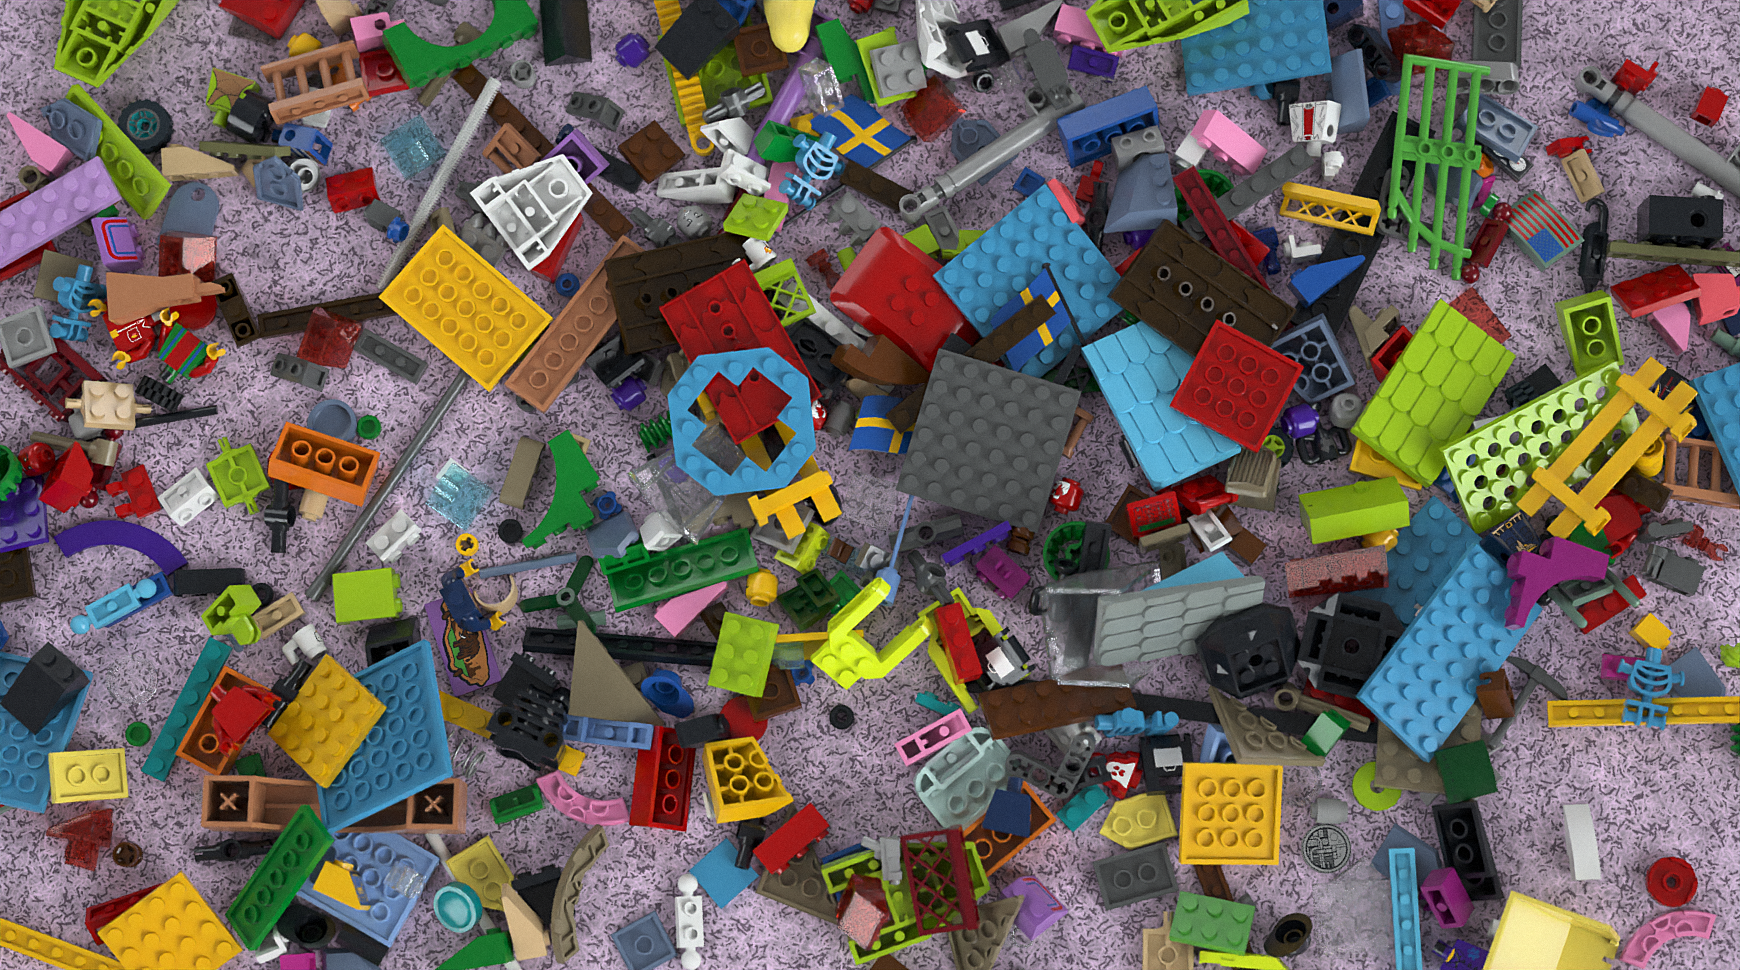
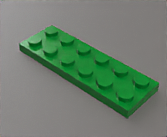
[607,528,759,613]
[225,805,334,951]

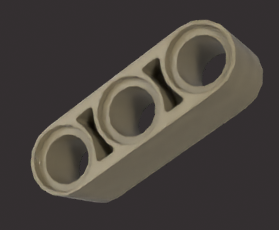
[499,436,546,510]

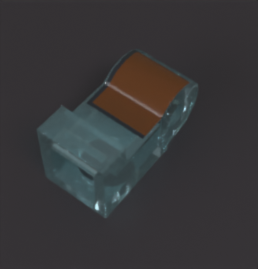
[822,536,865,577]

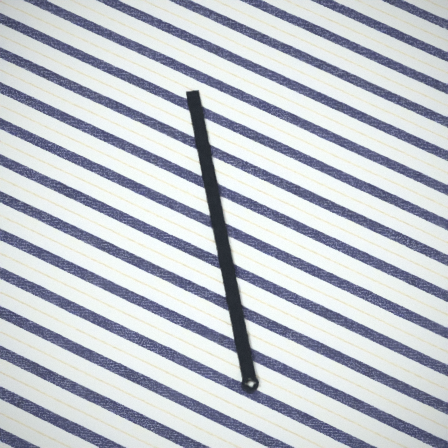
[965,674,1378,744]

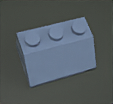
[1322,49,1370,134]

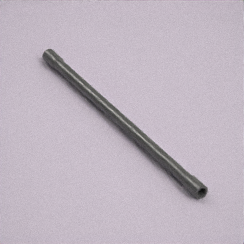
[305,368,472,602]

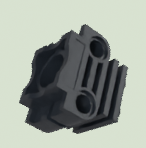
[486,689,568,774]

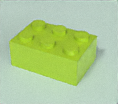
[707,612,780,697]

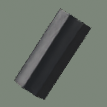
[334,923,390,966]

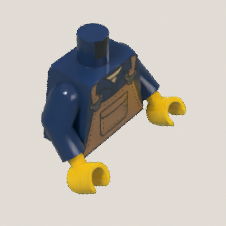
[439,559,507,632]

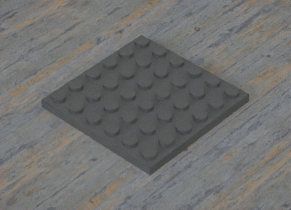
[896,348,1081,533]

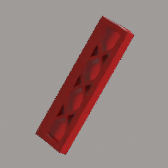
[85,883,163,946]

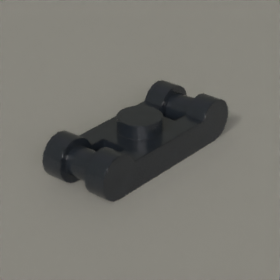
[1045,755,1113,791]

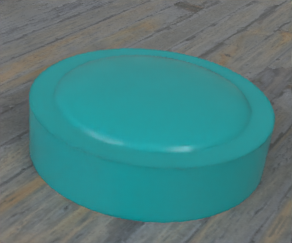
[433,882,483,933]

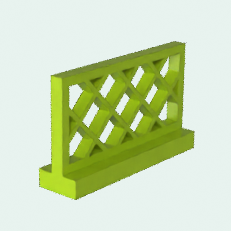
[754,258,816,327]

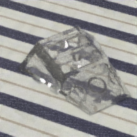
[627,424,746,545]

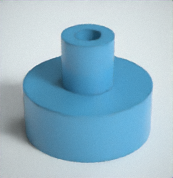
[1249,82,1274,101]

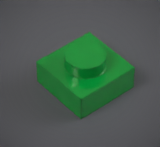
[235,753,267,777]

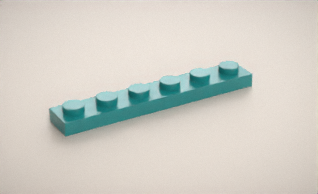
[141,637,233,782]

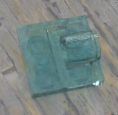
[380,114,447,181]
[425,463,494,531]

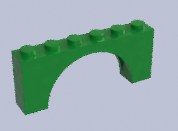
[382,0,538,89]

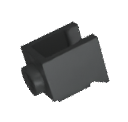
[363,199,404,233]

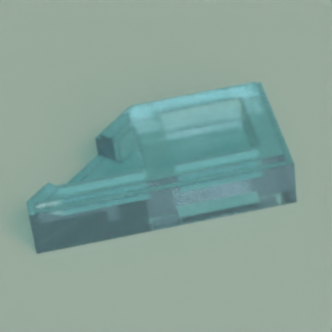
[771,642,805,670]

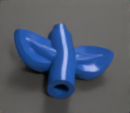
[1569,98,1625,138]

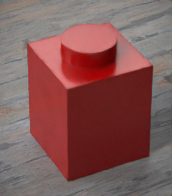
[1689,86,1729,128]

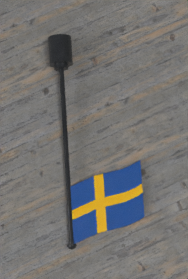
[766,94,918,244]
[990,262,1140,469]

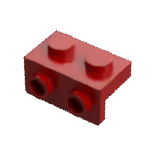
[1402,0,1462,30]
[1610,59,1659,96]
[326,167,380,213]

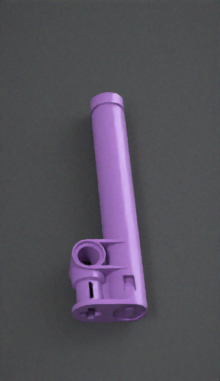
[743,9,834,166]

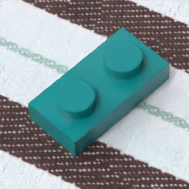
[915,691,964,717]
[1056,784,1109,833]

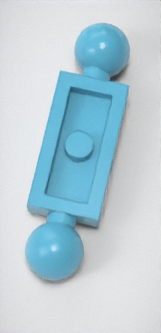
[70,579,156,635]

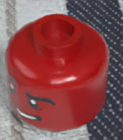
[18,442,56,477]

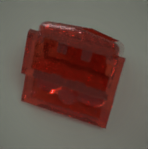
[45,808,114,872]

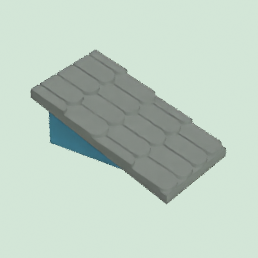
[1093,551,1265,666]

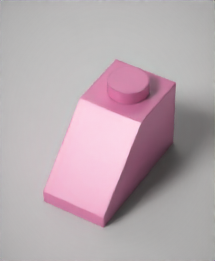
[1647,302,1691,356]

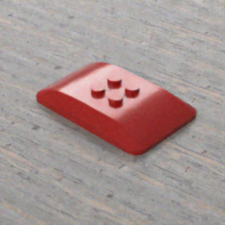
[829,227,980,374]

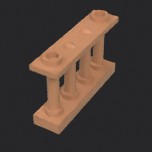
[260,40,370,125]
[1660,432,1740,510]

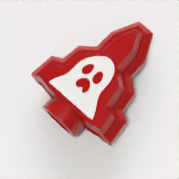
[1083,750,1143,800]

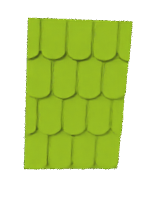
[1350,299,1516,488]

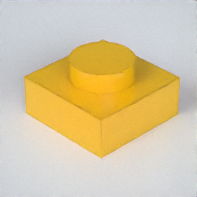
[790,113,819,137]

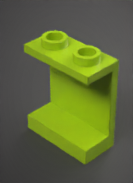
[332,567,403,625]

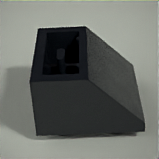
[365,617,421,667]

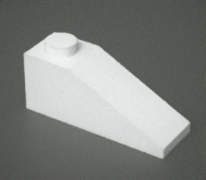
[656,167,736,204]

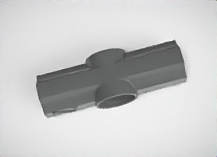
[888,514,965,553]

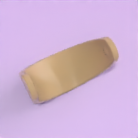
[846,376,889,399]
[473,575,518,614]

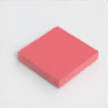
[1047,178,1087,228]

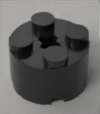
[227,89,275,144]

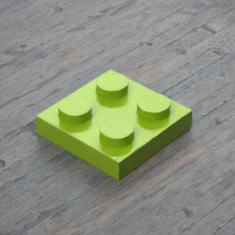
[723,193,788,241]

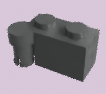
[1640,544,1705,597]

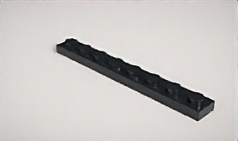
[522,627,718,667]

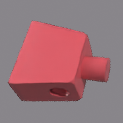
[1691,273,1740,326]

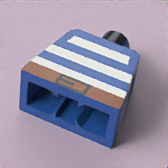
[271,123,333,166]

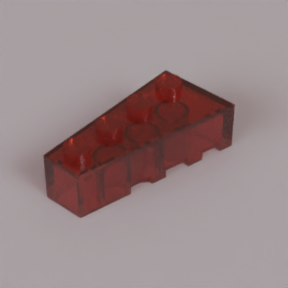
[1285,545,1389,598]

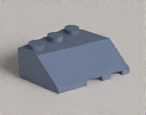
[1104,153,1178,233]
[1270,313,1356,404]

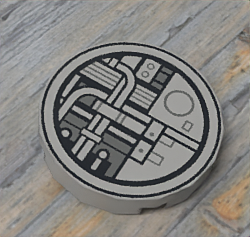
[1301,823,1351,874]

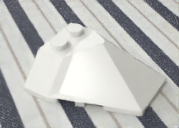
[915,0,990,79]
[470,154,593,271]

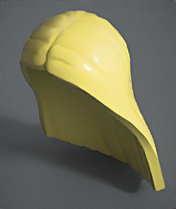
[763,0,815,53]

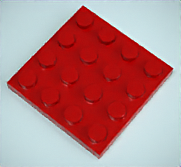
[1169,319,1304,454]

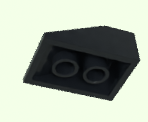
[655,0,740,81]
[0,641,90,736]

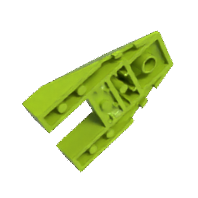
[54,0,179,88]
[1085,0,1249,53]
[821,841,991,966]

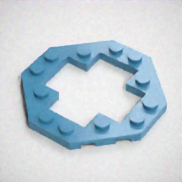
[668,347,816,496]

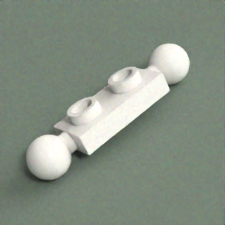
[675,874,704,970]

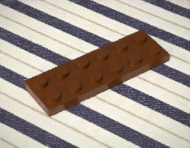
[978,665,1137,741]

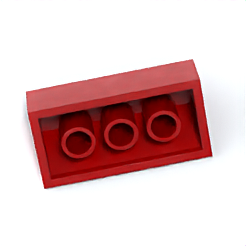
[629,726,696,832]

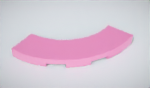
[535,769,630,826]
[1619,910,1716,969]

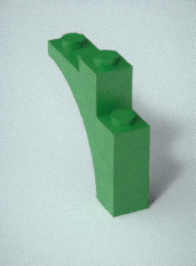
[813,18,930,104]
[522,429,601,550]

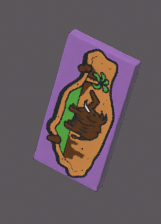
[424,588,502,698]

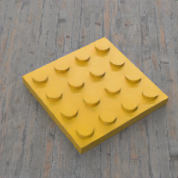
[267,654,387,789]
[1178,762,1283,865]
[97,870,243,970]

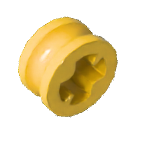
[455,533,479,556]

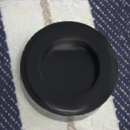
[498,519,523,544]

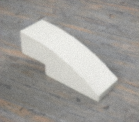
[1563,804,1601,881]

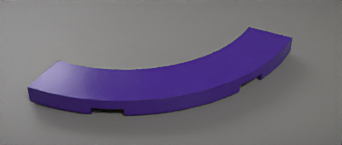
[53,520,189,577]

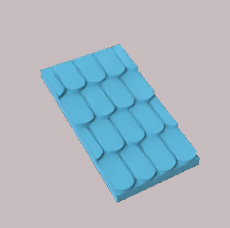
[1081,321,1241,492]

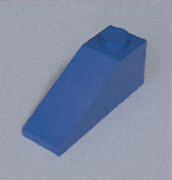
[1287,255,1366,309]

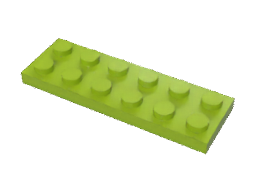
[65,84,171,220]

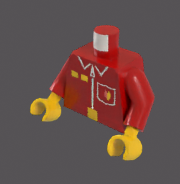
[87,299,162,370]

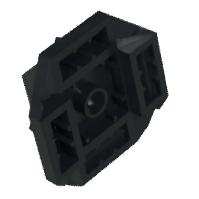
[1297,592,1405,700]
[1195,603,1300,700]

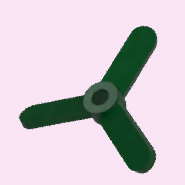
[519,555,597,634]

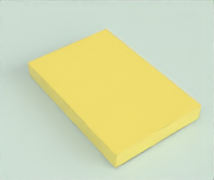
[48,748,129,804]

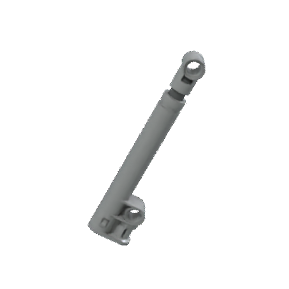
[1574,66,1740,198]
[899,83,1086,224]

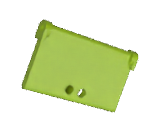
[856,26,917,107]

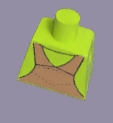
[206,68,261,129]

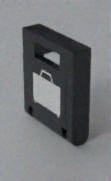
[944,18,1010,73]
[975,627,1036,692]
[1139,733,1194,796]

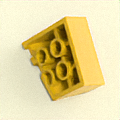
[702,736,794,824]

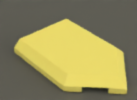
[1099,792,1178,850]
[445,835,515,912]

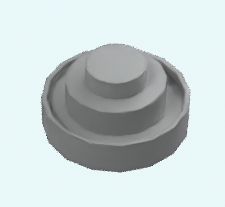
[288,157,321,193]

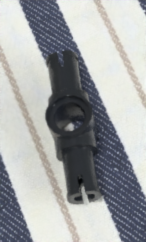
[1273,78,1300,126]
[1085,182,1109,254]
[264,479,296,553]
[261,659,313,729]
[735,817,767,870]
[194,838,272,862]

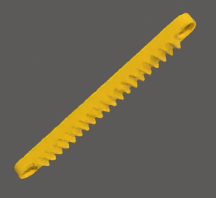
[654,0,716,157]

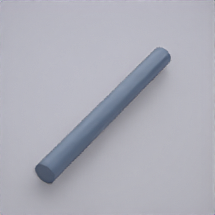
[479,552,578,579]

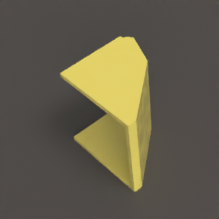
[1483,890,1620,970]

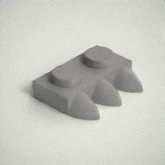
[827,191,882,246]
[458,213,509,268]

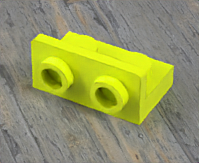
[774,521,830,575]

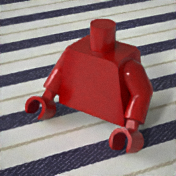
[1581,487,1651,559]
[210,684,281,758]

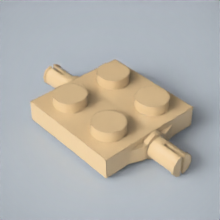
[65,380,151,431]
[1142,911,1194,970]

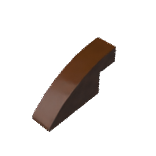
[829,334,931,386]

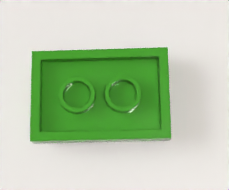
[1169,891,1255,956]

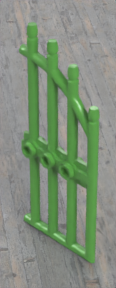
[1387,54,1490,281]

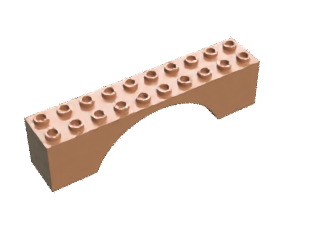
[201,775,468,834]

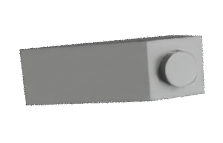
[997,0,1063,60]

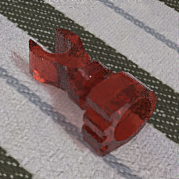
[806,248,841,290]
[1683,524,1729,561]

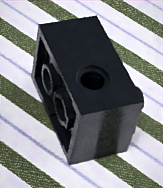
[1636,195,1724,249]
[787,318,851,408]

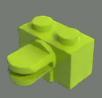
[201,584,262,645]

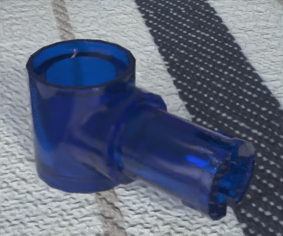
[1250,226,1282,275]

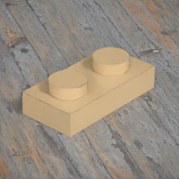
[1561,149,1605,204]
[252,592,306,640]

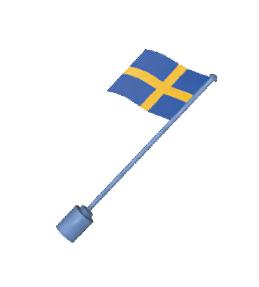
[848,395,916,607]

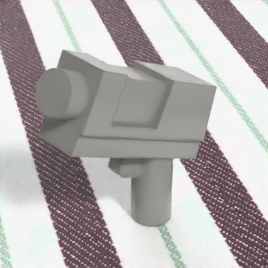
[860,834,902,885]

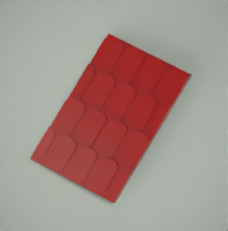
[659,258,822,445]

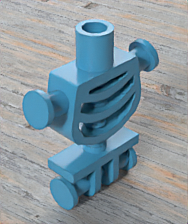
[779,131,845,211]
[49,264,107,342]
[1616,647,1685,731]
[1094,708,1179,738]

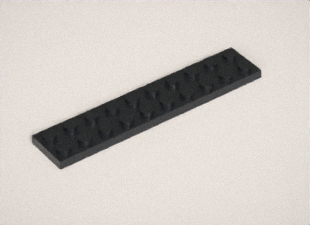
[1290,110,1436,337]

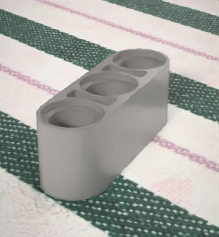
[1448,60,1520,95]

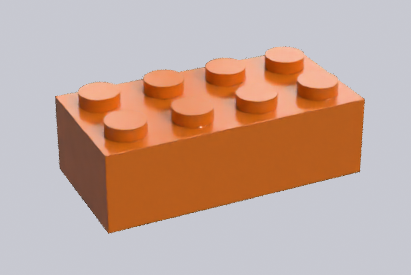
[267,421,381,507]
[175,665,271,775]
[963,781,1057,878]

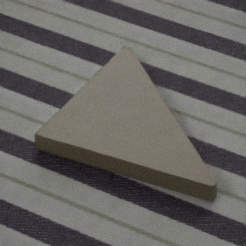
[568,620,664,726]
[1208,685,1326,767]
[755,803,847,928]
[947,894,1024,970]

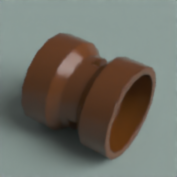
[1005,526,1035,556]
[112,842,143,867]

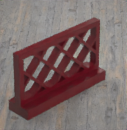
[900,824,981,936]

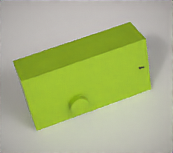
[1298,476,1410,545]

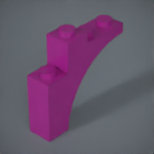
[1504,536,1610,631]

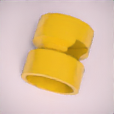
[1632,436,1665,477]

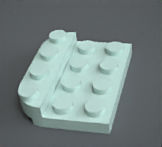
[913,726,1028,831]

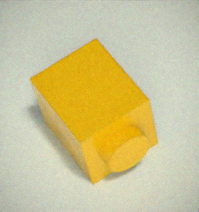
[1628,613,1673,651]

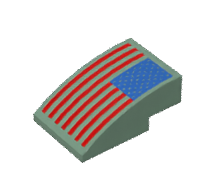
[1503,189,1585,273]

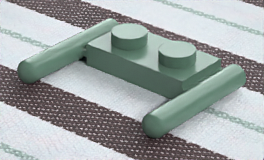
[1547,568,1640,628]

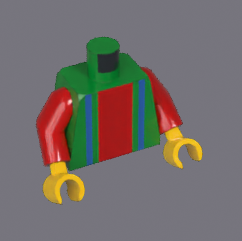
[158,307,226,384]

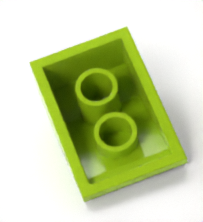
[1554,290,1625,377]

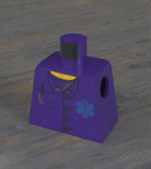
[1431,938,1489,970]

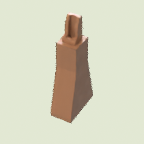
[106,272,225,325]

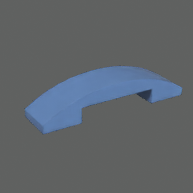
[562,714,654,750]

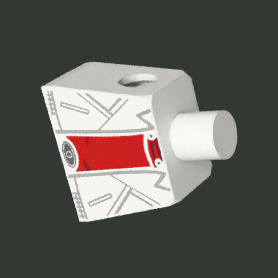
[1289,100,1341,158]

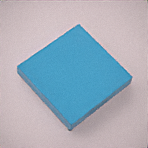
[689,838,759,909]

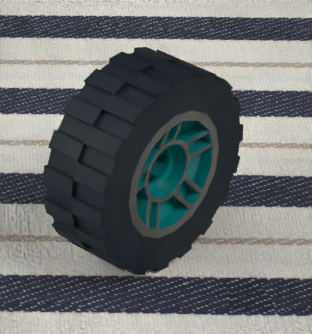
[117,99,174,154]

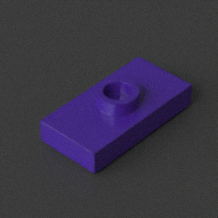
[1067,45,1119,81]

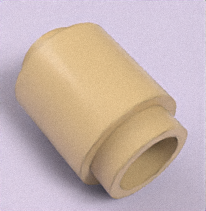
[298,489,329,522]

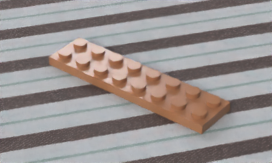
[504,235,645,414]

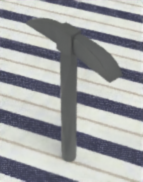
[1487,656,1568,750]

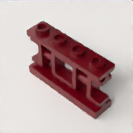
[0,338,108,423]

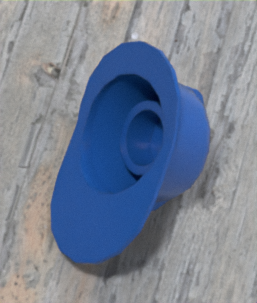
[641,668,694,718]

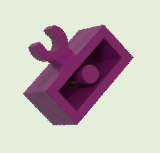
[974,545,1031,602]
[1418,867,1475,929]

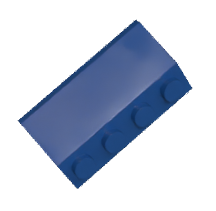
[1057,85,1160,169]

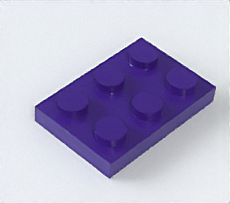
[0,475,49,553]
[939,520,1012,567]

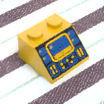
[313,858,371,910]

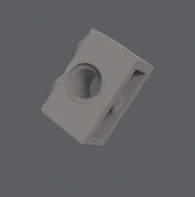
[1111,125,1165,173]

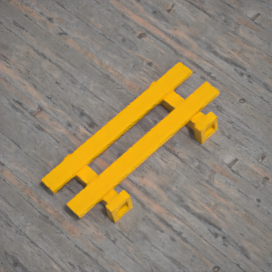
[1516,356,1698,539]
[696,390,842,540]

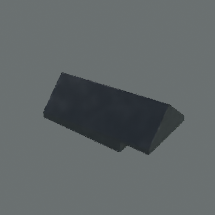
[539,0,593,67]
[1431,799,1505,901]

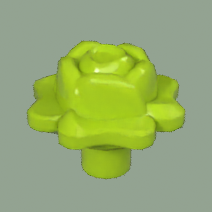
[1720,643,1740,668]

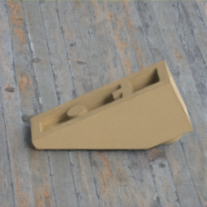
[316,0,363,37]
[161,144,239,182]
[501,883,552,961]

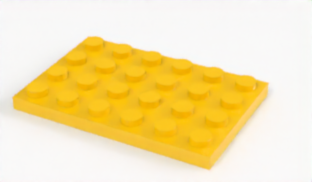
[379,224,554,392]

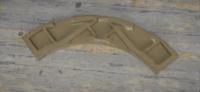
[551,824,609,964]

